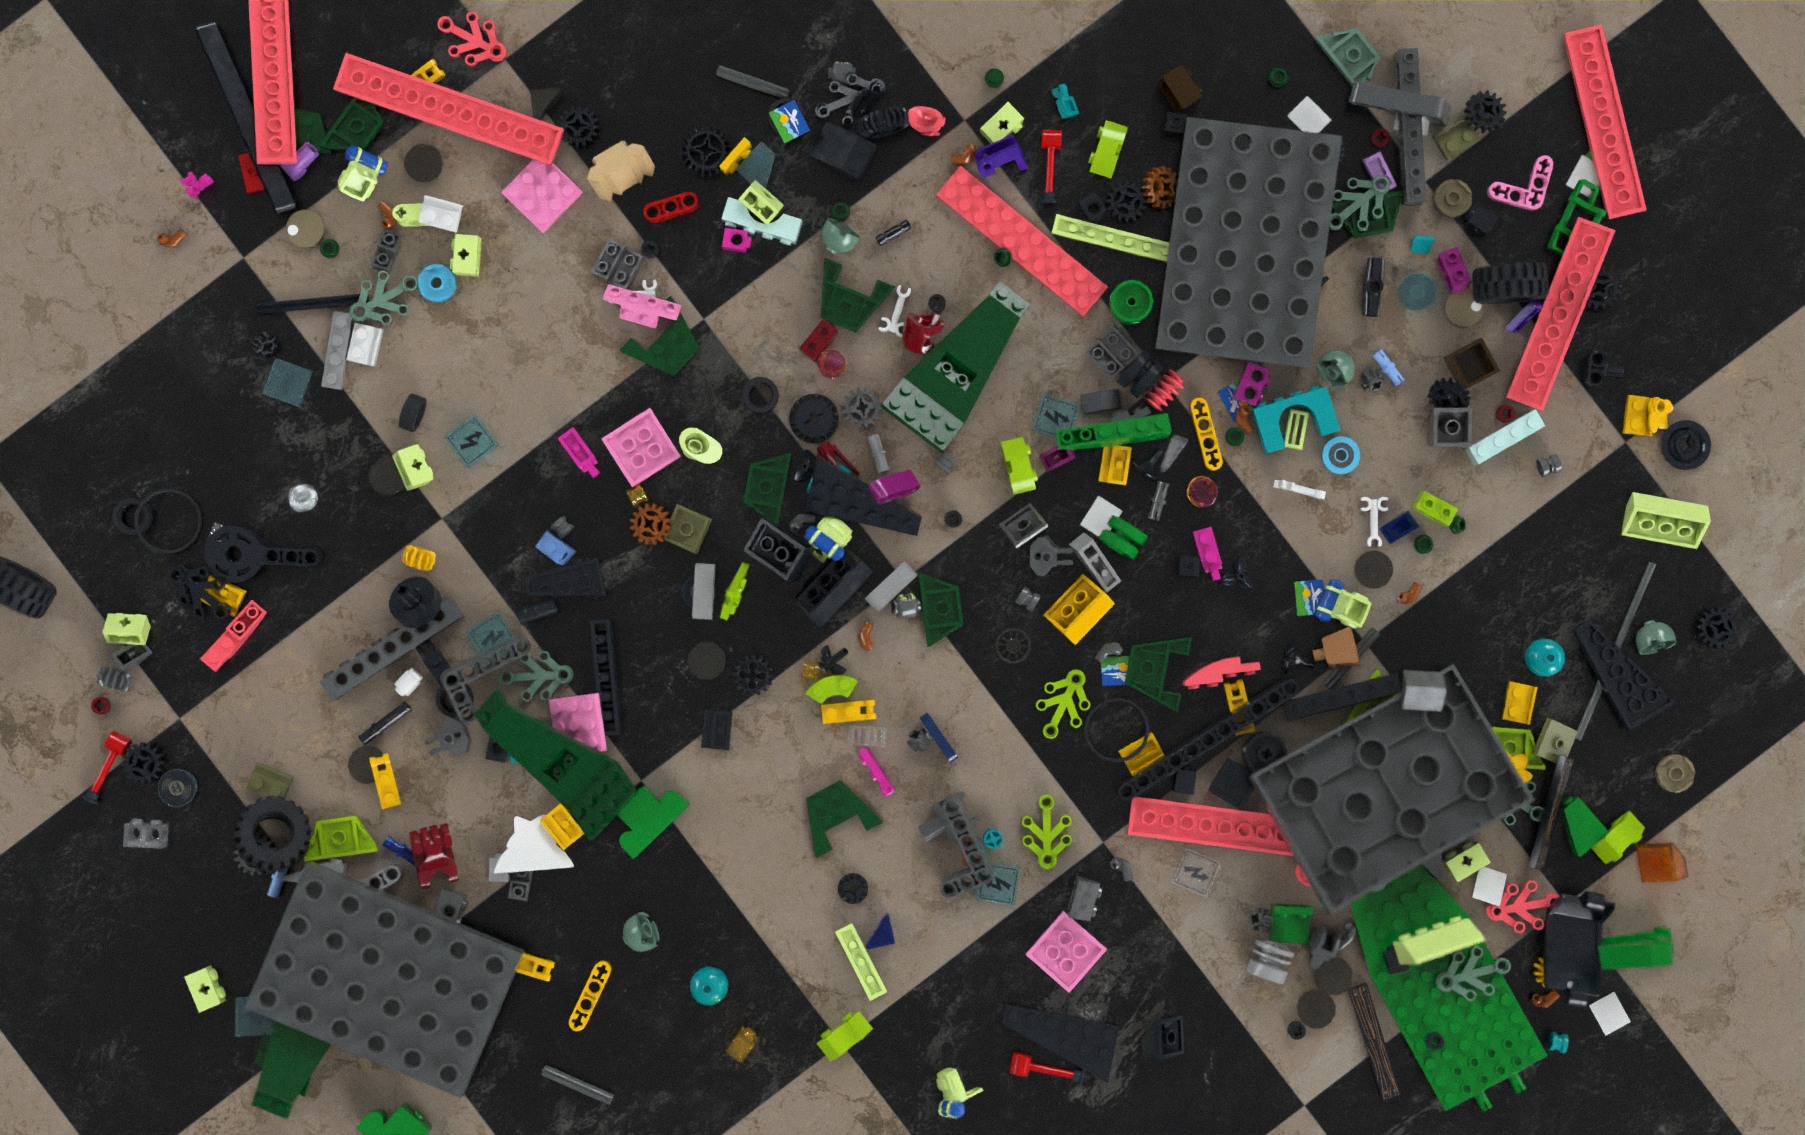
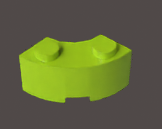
[1088,120,1128,178]
[1001,437,1038,494]
[805,675,859,704]
[1591,811,1645,864]
[816,1011,873,1061]

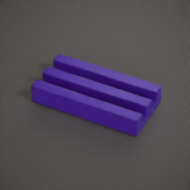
[1505,300,1543,333]

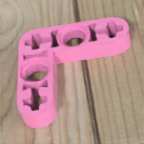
[1487,155,1553,211]

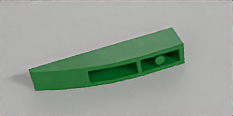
[1055,413,1172,450]

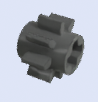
[1359,368,1384,392]
[907,728,932,752]
[1249,908,1273,932]

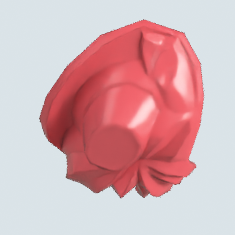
[908,106,946,136]

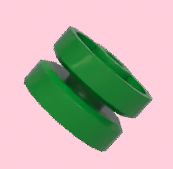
[1109,280,1153,325]
[1098,515,1148,560]

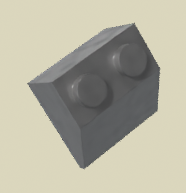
[1428,408,1472,447]
[1066,876,1102,921]

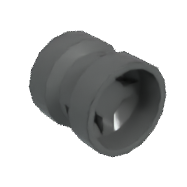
[1536,454,1562,477]
[1015,586,1041,612]

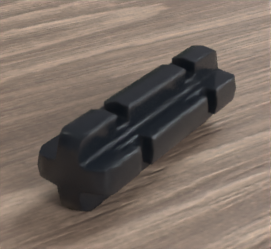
[876,220,911,246]

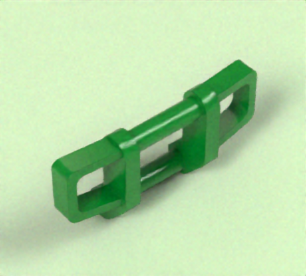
[1548,179,1607,256]

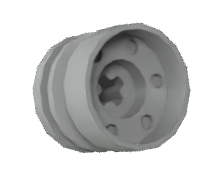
[1246,939,1295,984]

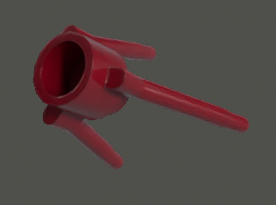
[817,441,860,475]

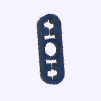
[919,713,959,763]

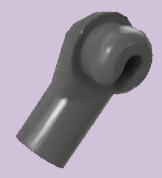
[789,514,815,533]
[1095,642,1123,664]
[1110,857,1133,882]
[1339,921,1357,950]

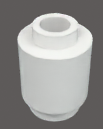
[394,668,423,696]

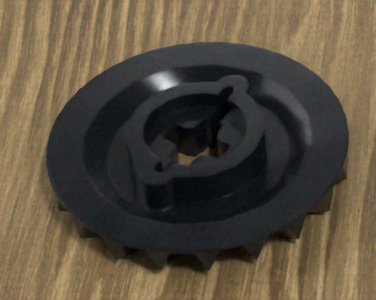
[789,394,839,444]
[1660,420,1711,470]

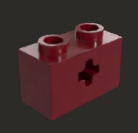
[799,319,839,363]

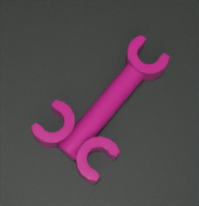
[180,172,214,198]

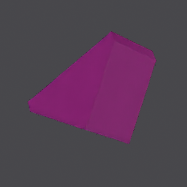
[1039,446,1076,472]

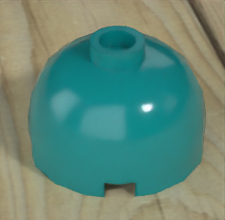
[1525,639,1565,677]
[690,966,729,1006]

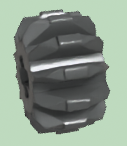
[96,666,132,692]

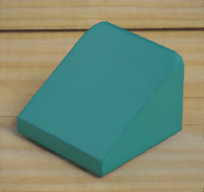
[1410,235,1434,254]

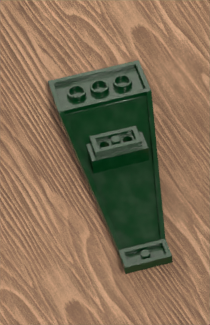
[881,282,1031,453]
[474,690,638,841]
[251,1021,331,1119]

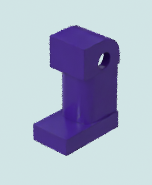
[974,134,1028,179]

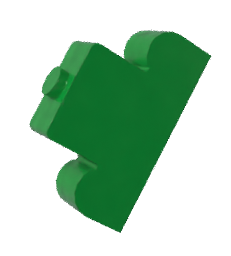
[617,786,690,859]
[356,1103,432,1135]

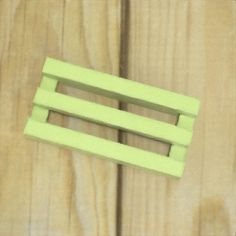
[1283,409,1309,450]

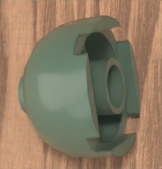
[821,218,860,254]
[1316,350,1355,389]
[1636,620,1677,655]
[623,912,659,952]

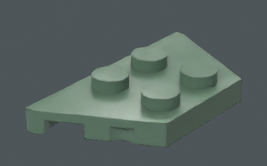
[1315,28,1381,87]

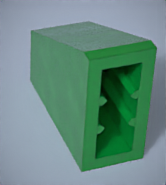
[1560,796,1609,857]

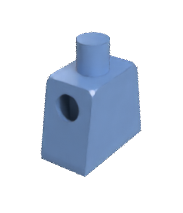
[535,530,576,567]

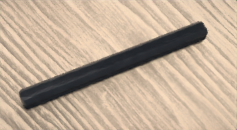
[255,294,369,314]

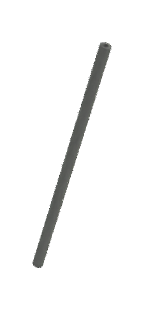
[1575,562,1656,741]

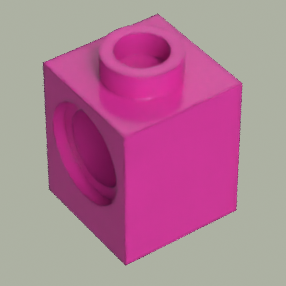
[722,228,752,253]

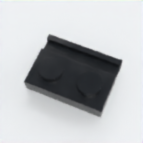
[701,709,733,750]

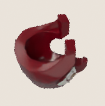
[902,311,944,354]

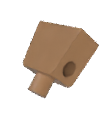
[1313,627,1361,668]

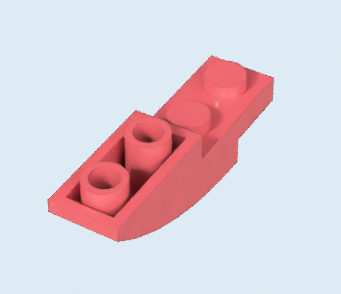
[200,600,267,672]
[1182,656,1261,689]

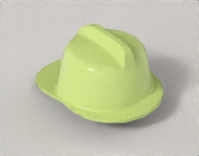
[679,427,722,464]

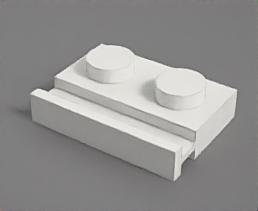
[418,195,463,232]
[346,323,383,367]

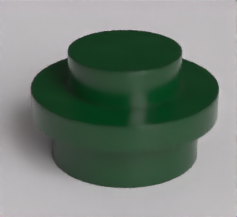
[985,68,1004,88]
[1268,68,1288,87]
[831,202,850,222]
[320,239,340,258]
[994,248,1012,267]
[1225,427,1244,446]
[1449,515,1466,534]
[1414,535,1433,554]

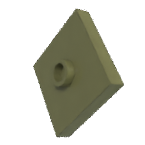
[663,504,712,554]
[1533,718,1578,764]

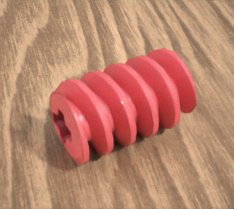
[1144,369,1184,412]

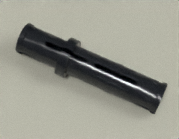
[358,701,412,746]

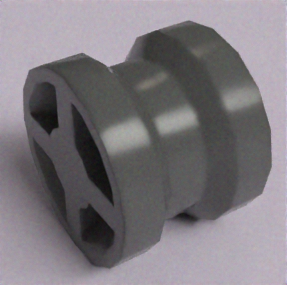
[934,451,958,474]
[550,516,574,540]

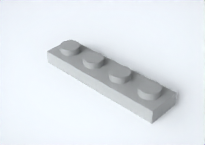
[321,311,354,390]

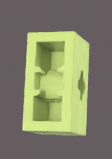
[980,102,1024,144]
[738,180,784,225]
[450,234,481,277]
[392,444,433,491]
[103,613,151,645]
[1442,840,1491,882]
[184,965,226,1013]

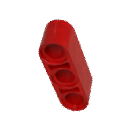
[643,192,699,223]

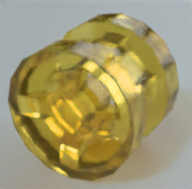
[626,483,649,507]
[802,660,820,681]

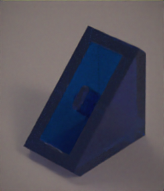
[1379,511,1419,544]
[865,913,895,949]

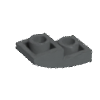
[371,229,402,274]
[1109,406,1151,422]
[508,871,533,901]

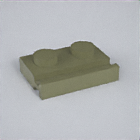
[1432,117,1481,161]
[246,762,293,799]

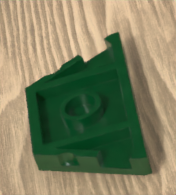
[320,97,384,151]
[294,109,332,155]
[1332,190,1404,239]
[743,453,792,526]
[919,573,963,647]

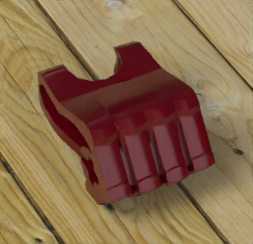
[409,823,458,890]

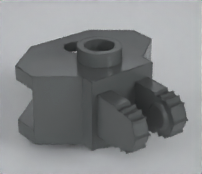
[1030,535,1073,576]
[425,717,472,756]
[1309,923,1341,969]

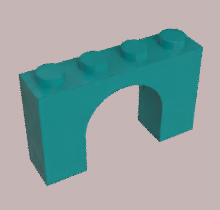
[1251,385,1340,455]

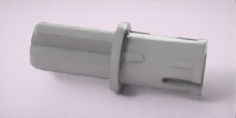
[868,434,890,473]

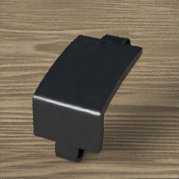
[1543,891,1615,1008]

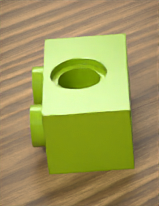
[1411,491,1458,527]

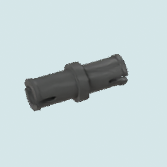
[1148,481,1170,521]

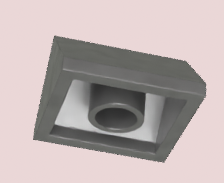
[999,503,1048,549]
[1402,670,1446,712]

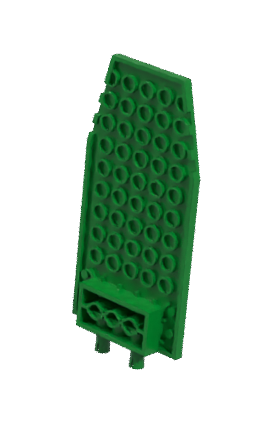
[1350,864,1547,1112]

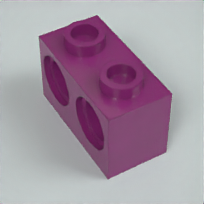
[1436,247,1472,295]
[1232,362,1271,407]

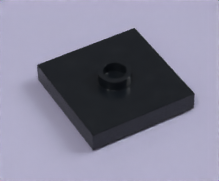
[1207,757,1254,810]

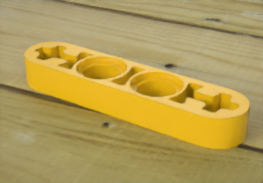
[1190,398,1223,471]
[569,960,612,1031]

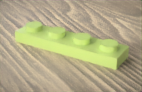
[835,923,887,1001]

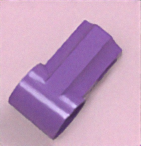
[280,142,319,181]

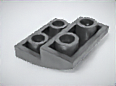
[591,239,645,290]
[1085,325,1140,380]

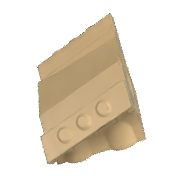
[587,141,655,202]

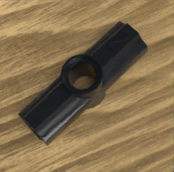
[1362,257,1385,317]

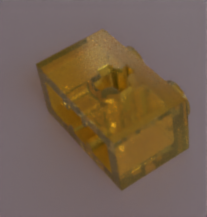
[726,1026,758,1063]

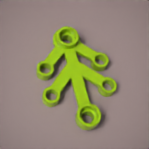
[1036,670,1090,739]
[1022,794,1072,870]

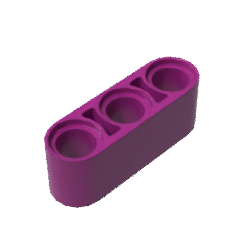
[868,470,921,504]

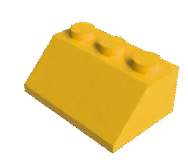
[1044,574,1115,645]

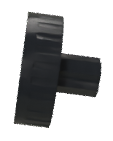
[389,576,441,628]

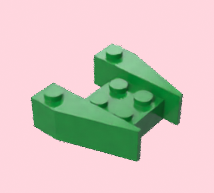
[1598,926,1674,970]

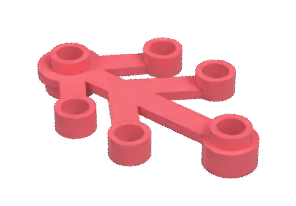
[438,11,507,67]
[1486,880,1559,933]

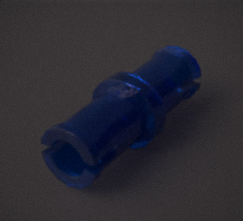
[382,835,415,866]

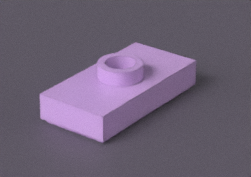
[1362,152,1397,190]

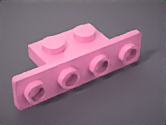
[603,284,681,329]

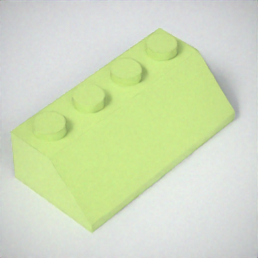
[1621,492,1711,549]
[1393,916,1485,964]

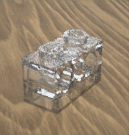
[123,819,169,849]

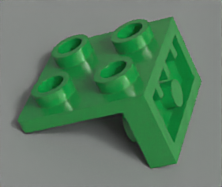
[1270,904,1313,944]

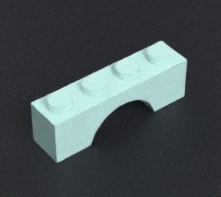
[722,197,802,246]
[1464,409,1545,466]

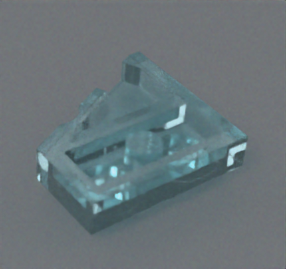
[736,141,775,189]

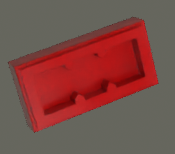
[238,153,264,194]

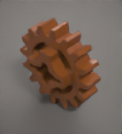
[1142,166,1178,209]
[630,504,672,545]

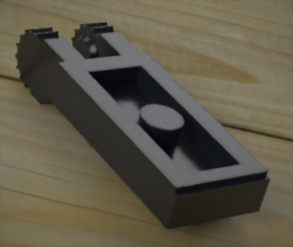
[415,639,455,691]

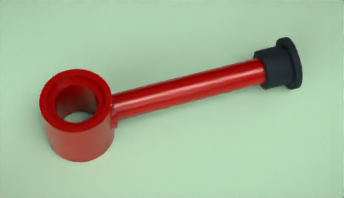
[1041,129,1062,204]
[83,731,132,804]
[1009,1052,1084,1085]

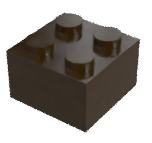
[1158,64,1203,114]
[1443,337,1500,390]

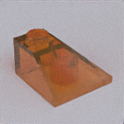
[1636,842,1688,883]

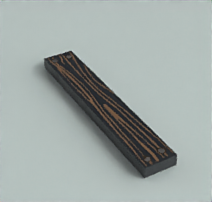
[1528,756,1574,869]
[1348,983,1401,1100]

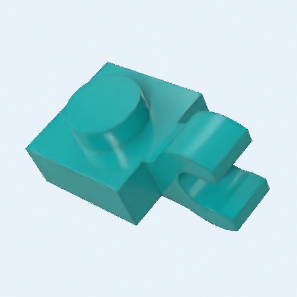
[1052,84,1079,119]

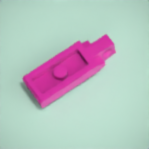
[558,427,600,478]
[1192,527,1222,581]
[859,746,896,797]

